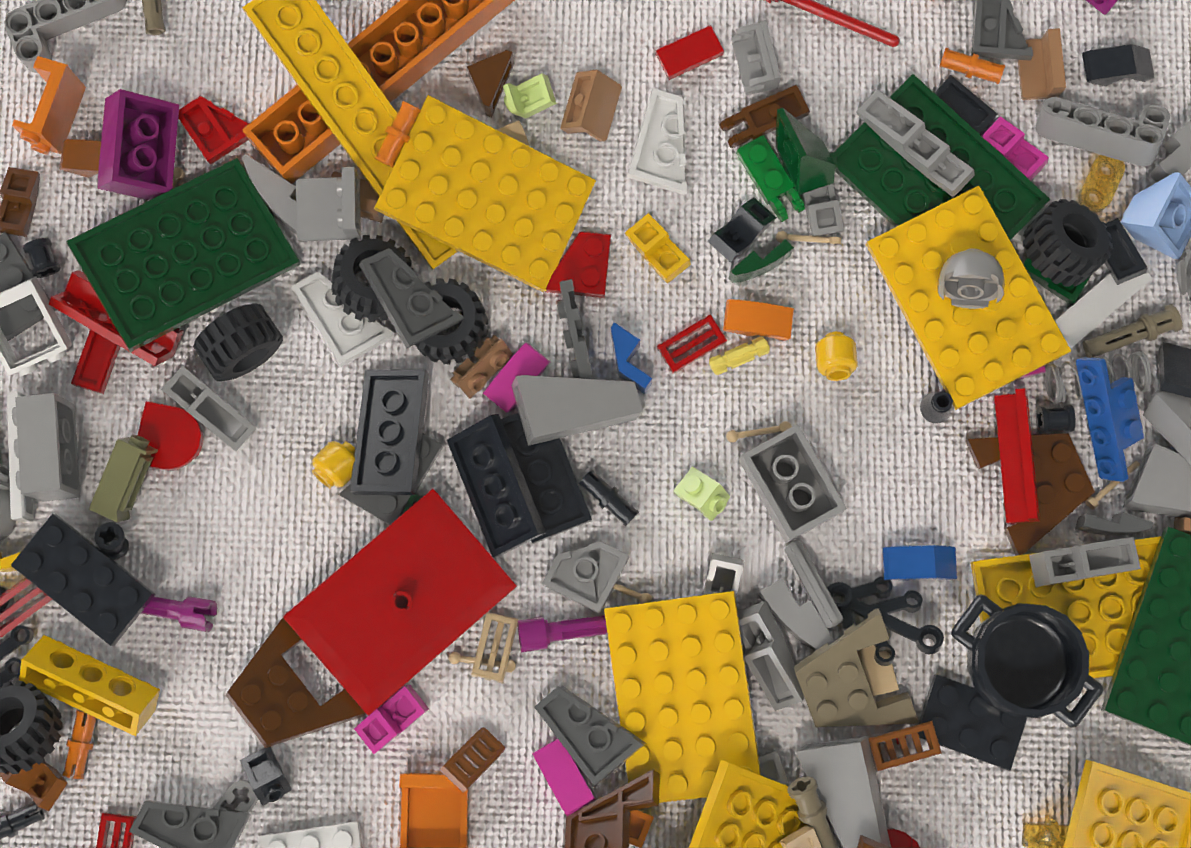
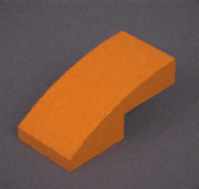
[723,299,794,341]

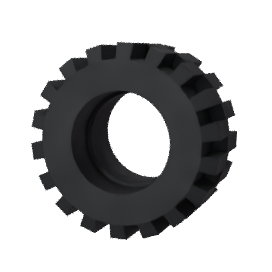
[1023,199,1113,287]
[331,235,414,322]
[415,278,489,365]
[193,303,283,382]
[0,681,63,774]

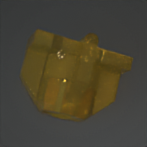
[1022,815,1069,848]

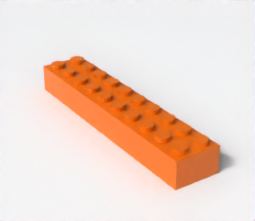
[242,0,515,184]

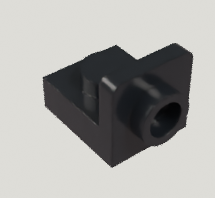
[240,746,292,805]

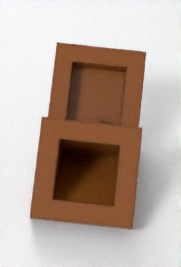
[59,139,101,178]
[0,761,68,811]

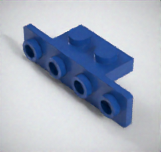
[1076,357,1144,482]

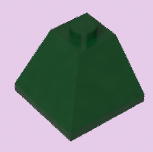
[775,108,838,195]

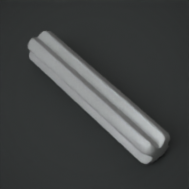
[784,540,843,628]

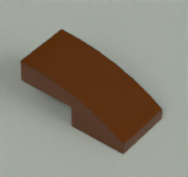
[0,167,40,237]

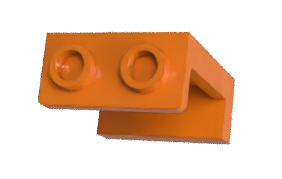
[12,56,86,155]
[399,773,469,848]

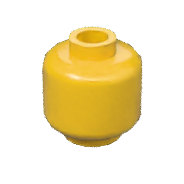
[815,331,858,381]
[312,441,355,489]

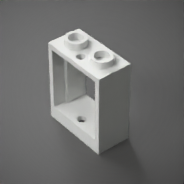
[0,277,72,376]

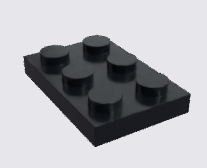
[918,674,1027,771]

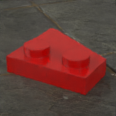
[178,96,250,165]
[545,232,611,298]

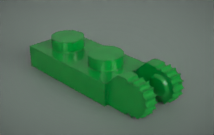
[736,135,805,222]

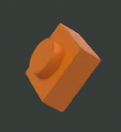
[629,810,654,848]

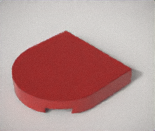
[138,401,203,471]

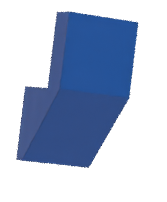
[611,322,652,395]
[883,545,957,581]

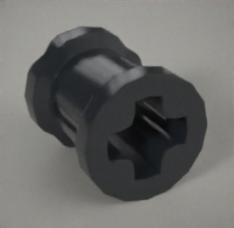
[23,238,61,278]
[1036,404,1076,434]
[94,522,129,560]

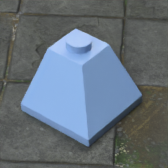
[1121,172,1191,260]

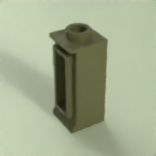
[88,434,158,523]

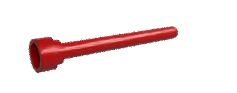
[764,0,900,47]

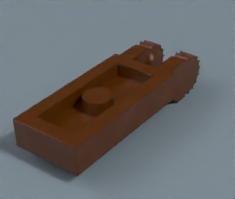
[719,84,810,148]

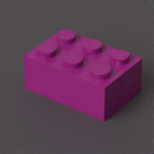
[97,89,179,200]

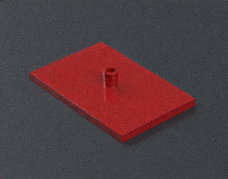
[283,489,517,716]

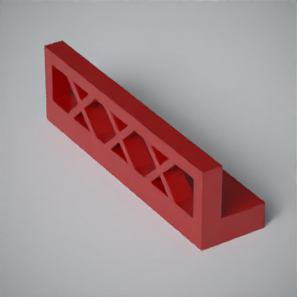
[48,270,184,366]
[994,388,1040,524]

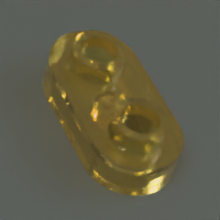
[1078,155,1125,213]

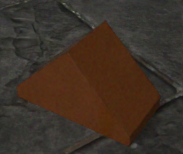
[467,50,515,118]

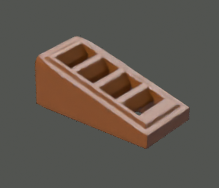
[868,721,942,771]
[439,727,505,793]

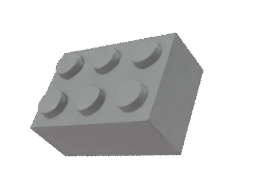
[12,393,81,502]
[739,424,847,544]

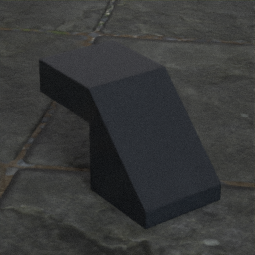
[1082,44,1155,87]
[707,197,777,262]

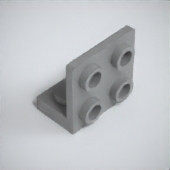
[296,167,361,242]

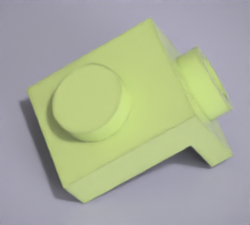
[503,73,557,119]
[673,466,730,521]

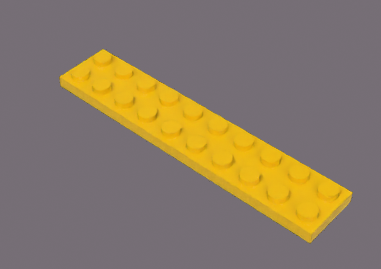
[242,0,458,270]

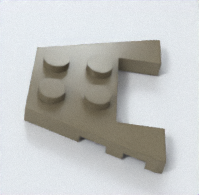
[794,608,919,728]

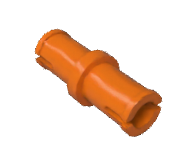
[939,48,1005,84]
[375,101,421,168]
[62,710,96,779]

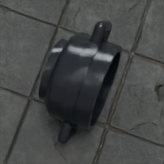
[951,594,1103,728]

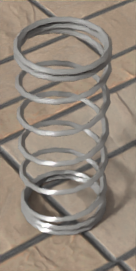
[1045,351,1152,404]

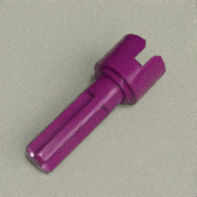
[141,596,217,632]
[517,615,608,653]

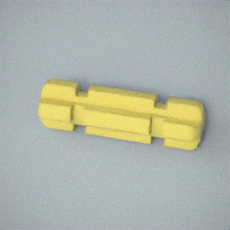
[709,336,770,375]

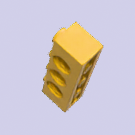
[19,635,160,736]

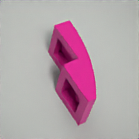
[982,116,1049,181]
[483,342,551,413]
[354,684,429,754]
[532,739,596,816]

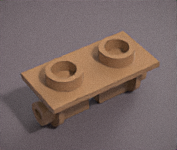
[450,335,514,399]

